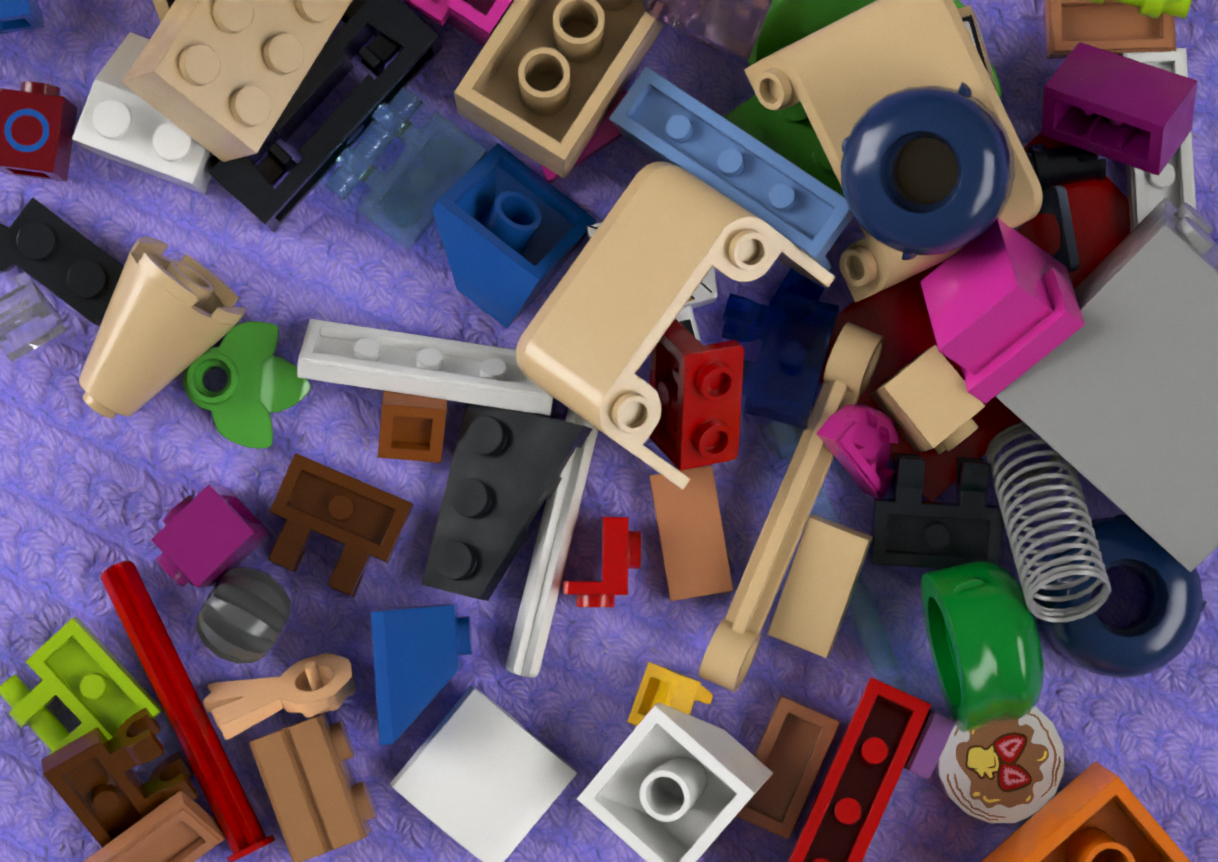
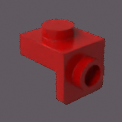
[563,517,641,607]

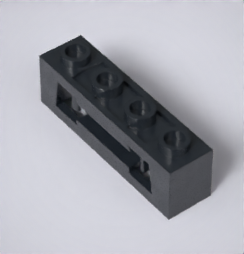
[209,0,443,232]

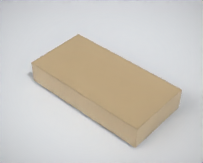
[767,514,873,658]

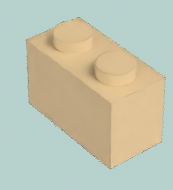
[870,345,985,454]

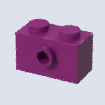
[1041,42,1198,176]
[151,484,271,588]

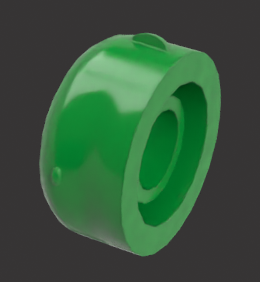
[921,561,1044,732]

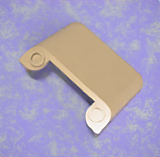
[744,0,1043,303]

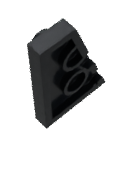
[422,403,592,601]

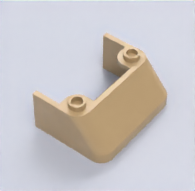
[516,161,835,489]

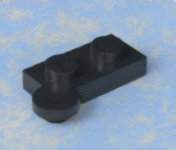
[0,198,124,326]

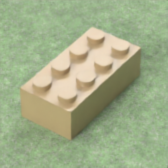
[122,0,352,162]
[454,0,680,179]

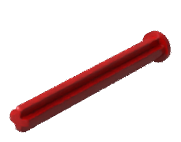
[101,560,276,862]

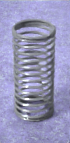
[985,422,1112,622]

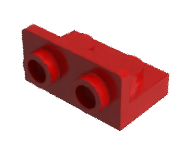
[649,319,744,471]

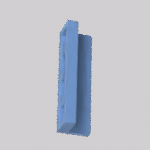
[609,66,854,271]

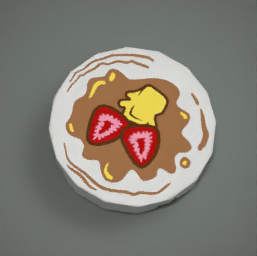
[936,706,1064,824]

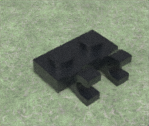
[869,453,1004,569]

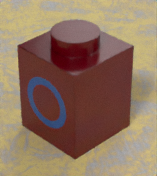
[0,81,77,182]

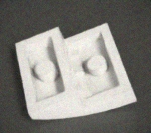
[390,685,577,862]

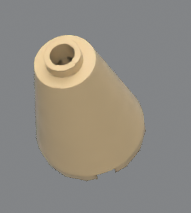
[79,236,246,419]

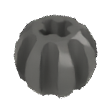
[196,567,290,664]

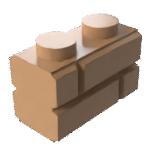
[249,712,377,862]

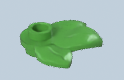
[183,321,311,449]

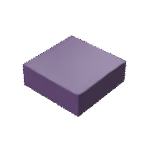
[904,709,956,780]

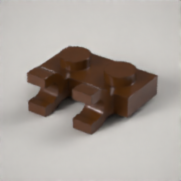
[268,453,414,598]
[41,707,198,848]

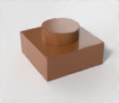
[377,390,447,463]

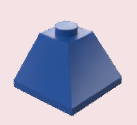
[432,143,597,329]
[371,603,472,745]

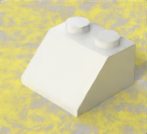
[72,32,217,195]
[577,702,773,862]

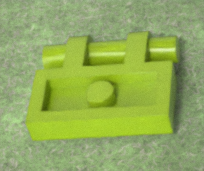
[0,617,164,755]

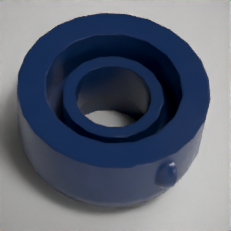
[841,82,1015,260]
[1033,514,1207,678]

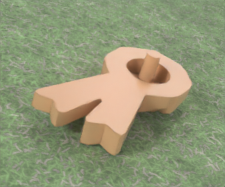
[203,653,356,740]

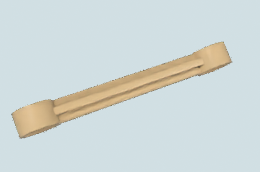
[699,322,885,693]

